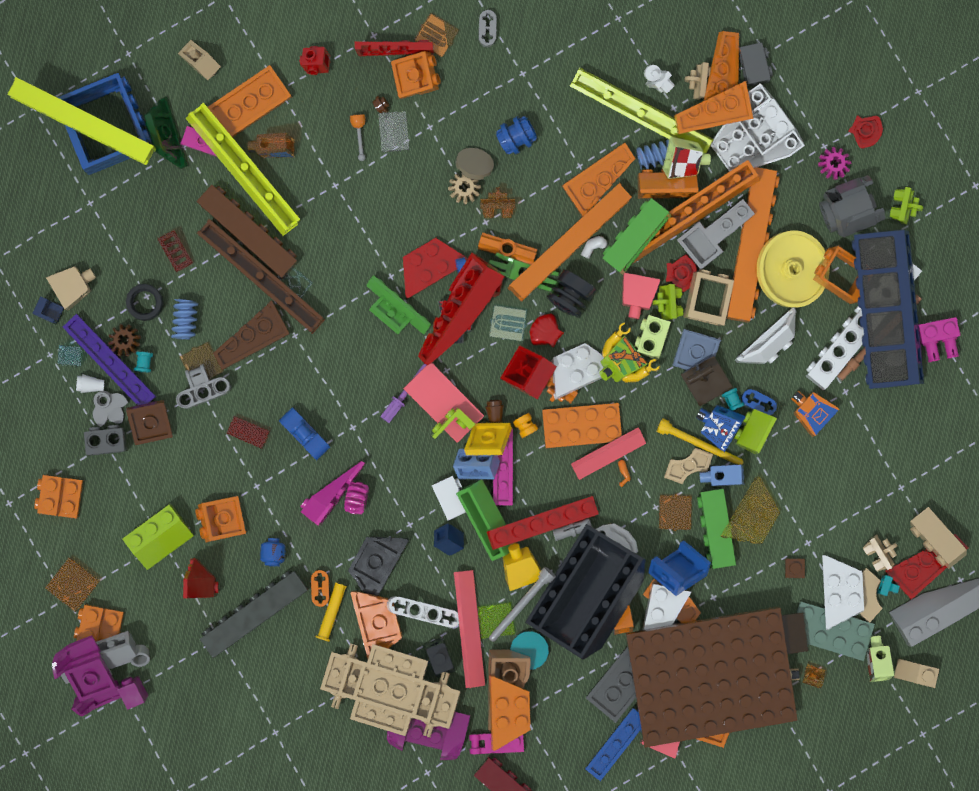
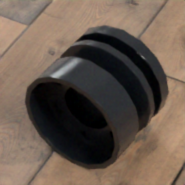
[546,269,597,318]

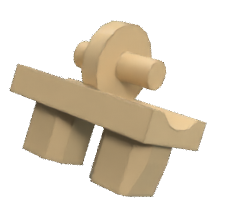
[684,62,711,100]
[863,535,898,572]

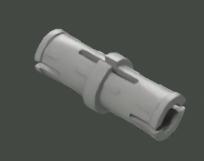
[553,518,592,541]

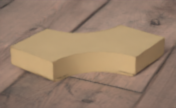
[664,448,713,484]
[860,568,882,623]

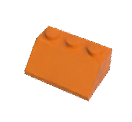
[638,170,698,199]

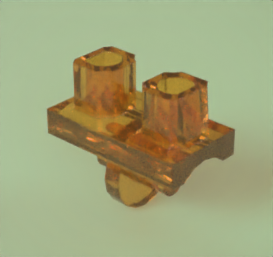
[480,187,515,218]

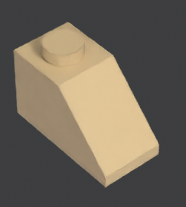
[178,40,221,80]
[894,659,939,688]

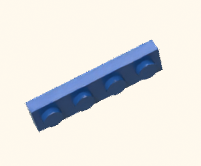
[585,708,641,781]

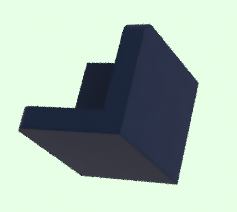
[32,296,64,325]
[434,523,464,556]

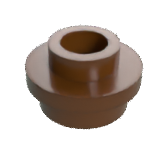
[372,95,389,114]

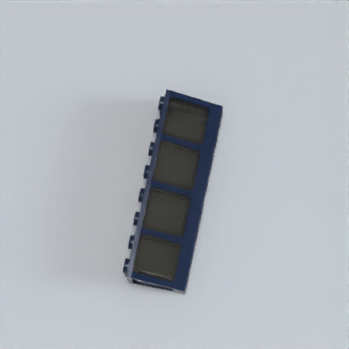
[852,230,924,389]

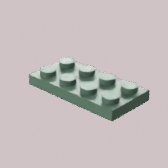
[797,601,875,661]

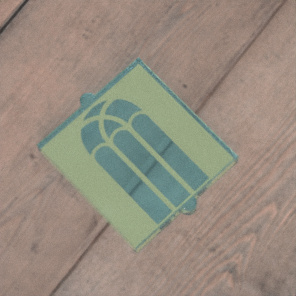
[489,305,527,341]

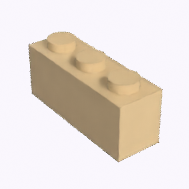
[910,507,967,569]

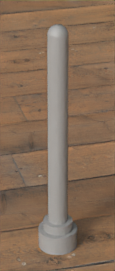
[489,567,556,642]

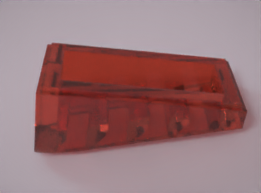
[157,229,193,272]

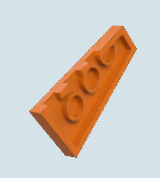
[704,31,739,101]

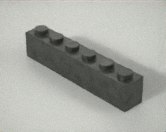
[200,570,309,658]

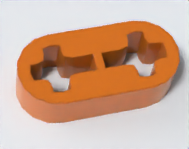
[311,570,330,607]

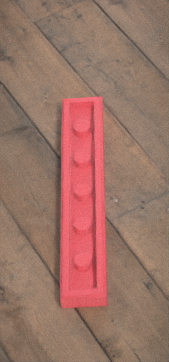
[454,570,485,688]

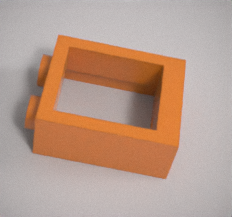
[813,246,873,304]

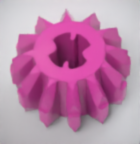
[818,147,851,180]
[344,482,369,515]

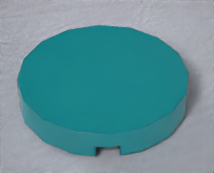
[510,631,548,670]

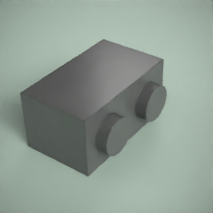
[739,42,773,87]

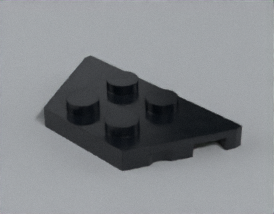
[348,536,409,596]

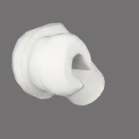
[581,236,607,259]

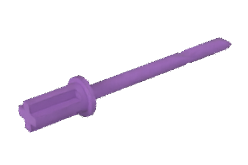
[380,364,426,423]

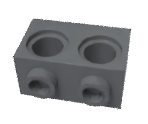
[84,425,127,456]

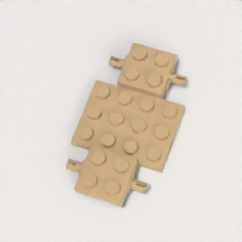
[320,643,461,738]

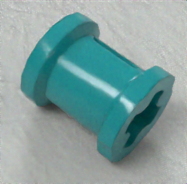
[134,351,153,373]
[722,388,745,411]

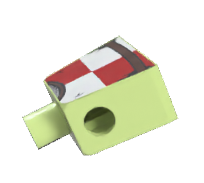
[663,137,711,179]
[867,636,894,682]

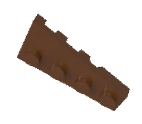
[213,300,290,370]

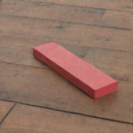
[571,428,646,480]

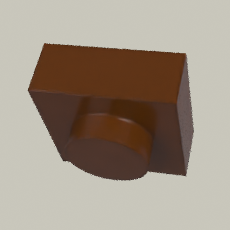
[785,559,805,578]

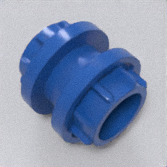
[496,116,537,155]

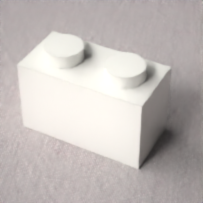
[432,476,466,521]

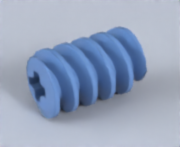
[636,139,669,170]
[171,299,198,340]

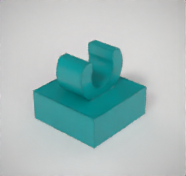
[877,575,900,596]

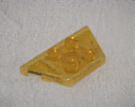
[721,476,780,544]

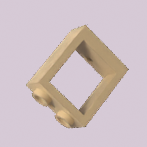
[683,269,734,326]

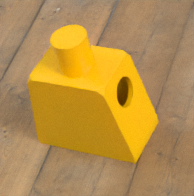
[503,543,541,591]

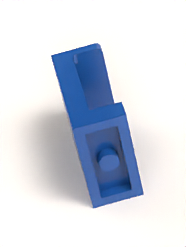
[648,541,711,596]

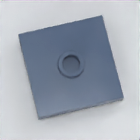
[672,328,721,370]

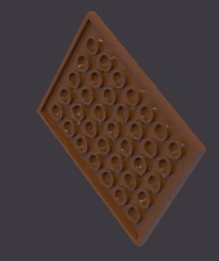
[626,606,798,748]

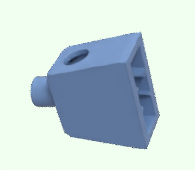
[700,465,745,486]

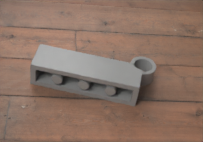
[61,631,150,684]

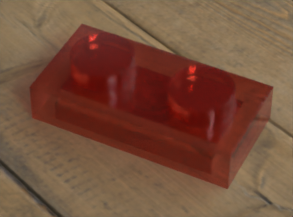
[226,416,270,449]

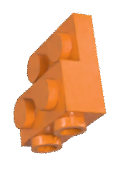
[391,51,441,99]
[34,475,83,519]
[195,496,246,542]
[74,605,124,642]

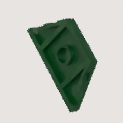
[144,97,188,169]

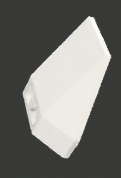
[711,83,805,172]

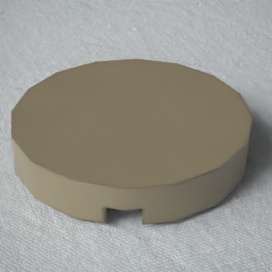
[455,148,494,180]

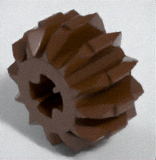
[108,324,141,357]

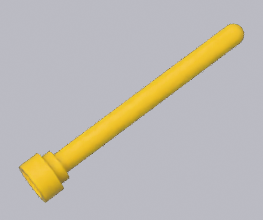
[656,418,743,465]

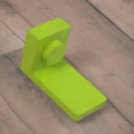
[431,408,475,439]

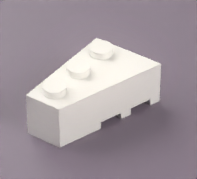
[642,584,691,630]

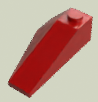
[183,558,219,598]

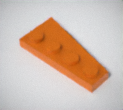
[674,81,753,134]
[562,143,636,217]

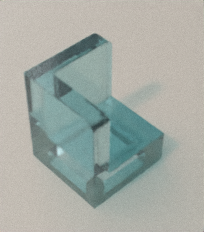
[58,345,82,367]

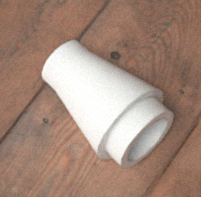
[76,374,104,393]

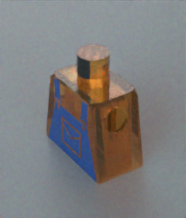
[248,133,294,158]

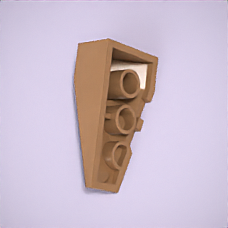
[488,650,530,730]

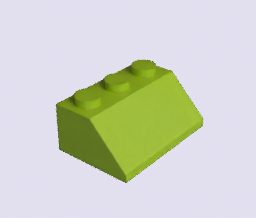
[123,505,194,570]

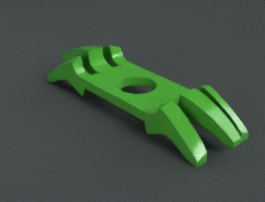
[489,253,559,292]

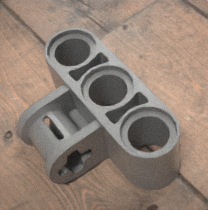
[176,364,231,409]

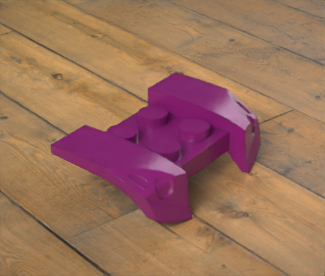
[52,635,121,716]
[387,712,470,760]

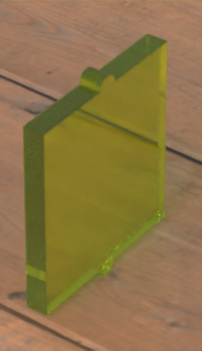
[477,603,515,639]

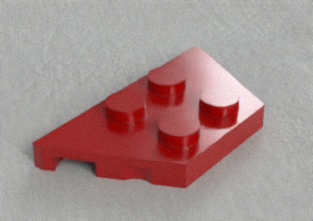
[403,238,468,299]

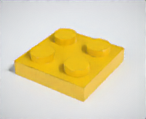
[464,423,512,455]

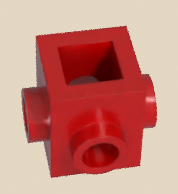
[300,46,330,75]

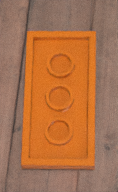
[208,65,292,138]
[542,403,622,448]

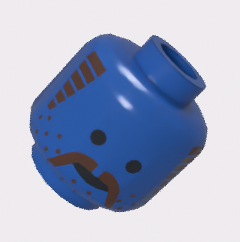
[260,538,286,566]

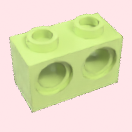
[634,315,671,360]

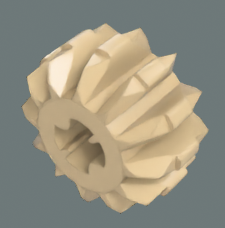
[448,174,481,204]

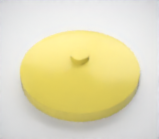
[757,231,830,308]

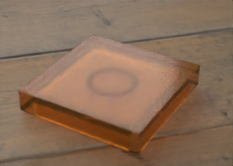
[45,558,100,612]

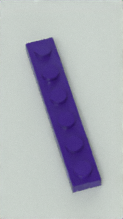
[63,314,156,405]

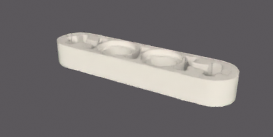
[387,596,459,628]

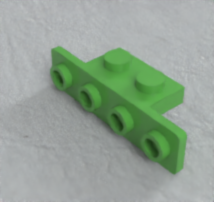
[367,276,431,335]

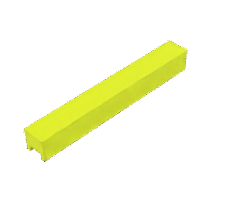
[570,68,714,154]
[7,77,156,166]
[186,103,300,236]

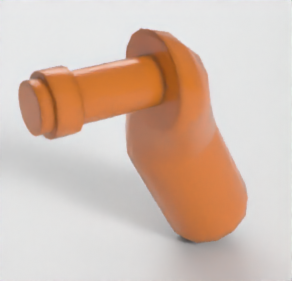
[618,460,631,487]

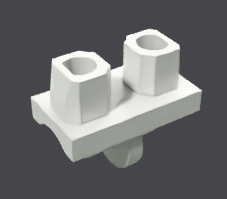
[644,65,675,93]

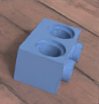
[453,449,500,479]

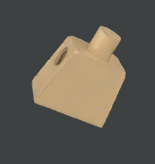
[46,267,96,311]

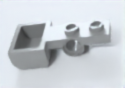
[677,199,755,270]

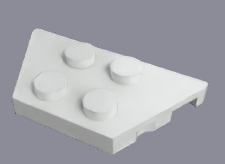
[552,343,604,400]
[822,555,864,630]

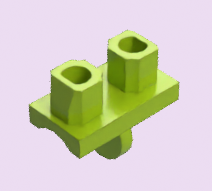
[890,187,923,225]
[653,284,683,321]

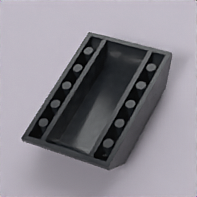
[525,524,645,660]

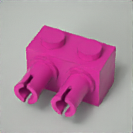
[919,317,960,363]

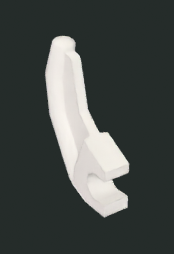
[596,524,638,553]

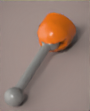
[350,115,366,161]

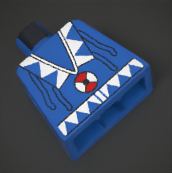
[696,405,745,452]

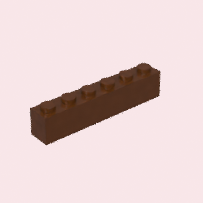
[196,185,298,279]

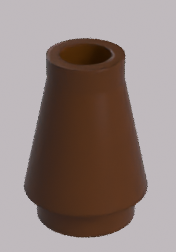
[485,400,504,423]

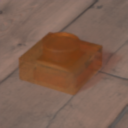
[802,664,826,689]

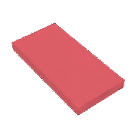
[403,363,484,443]

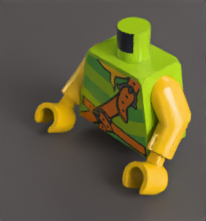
[599,323,660,383]

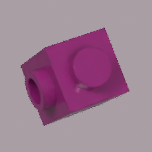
[117,676,148,710]

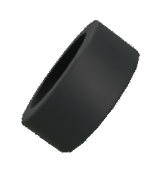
[126,284,164,321]

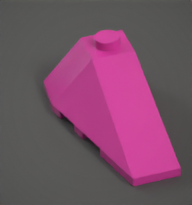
[300,461,365,526]

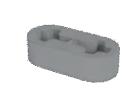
[479,10,496,47]

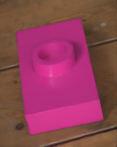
[181,126,217,157]

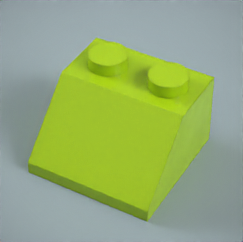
[734,409,777,454]

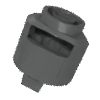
[819,175,886,237]

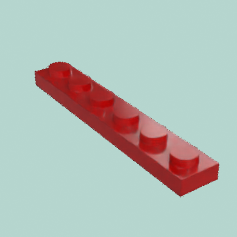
[487,496,599,550]

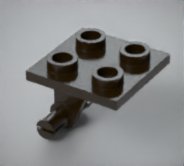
[681,355,733,406]

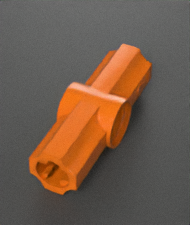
[478,233,537,265]

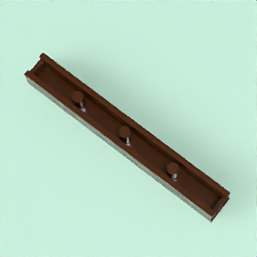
[197,219,325,334]

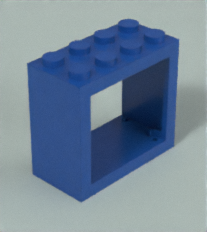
[57,73,152,175]

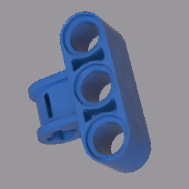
[279,407,331,460]

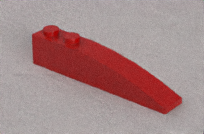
[418,253,505,365]

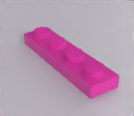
[493,428,513,505]

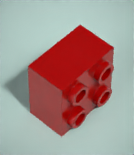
[500,345,557,400]

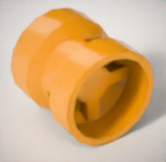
[513,413,538,439]

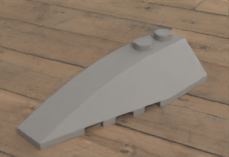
[889,578,979,647]

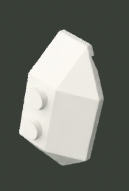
[735,308,796,364]

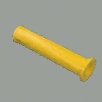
[315,583,347,642]

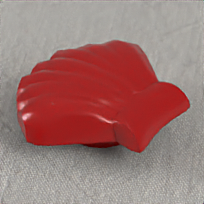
[848,116,883,149]
[666,255,697,292]
[529,314,564,348]

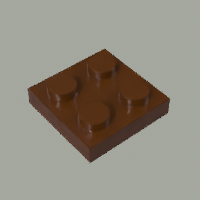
[126,400,173,445]

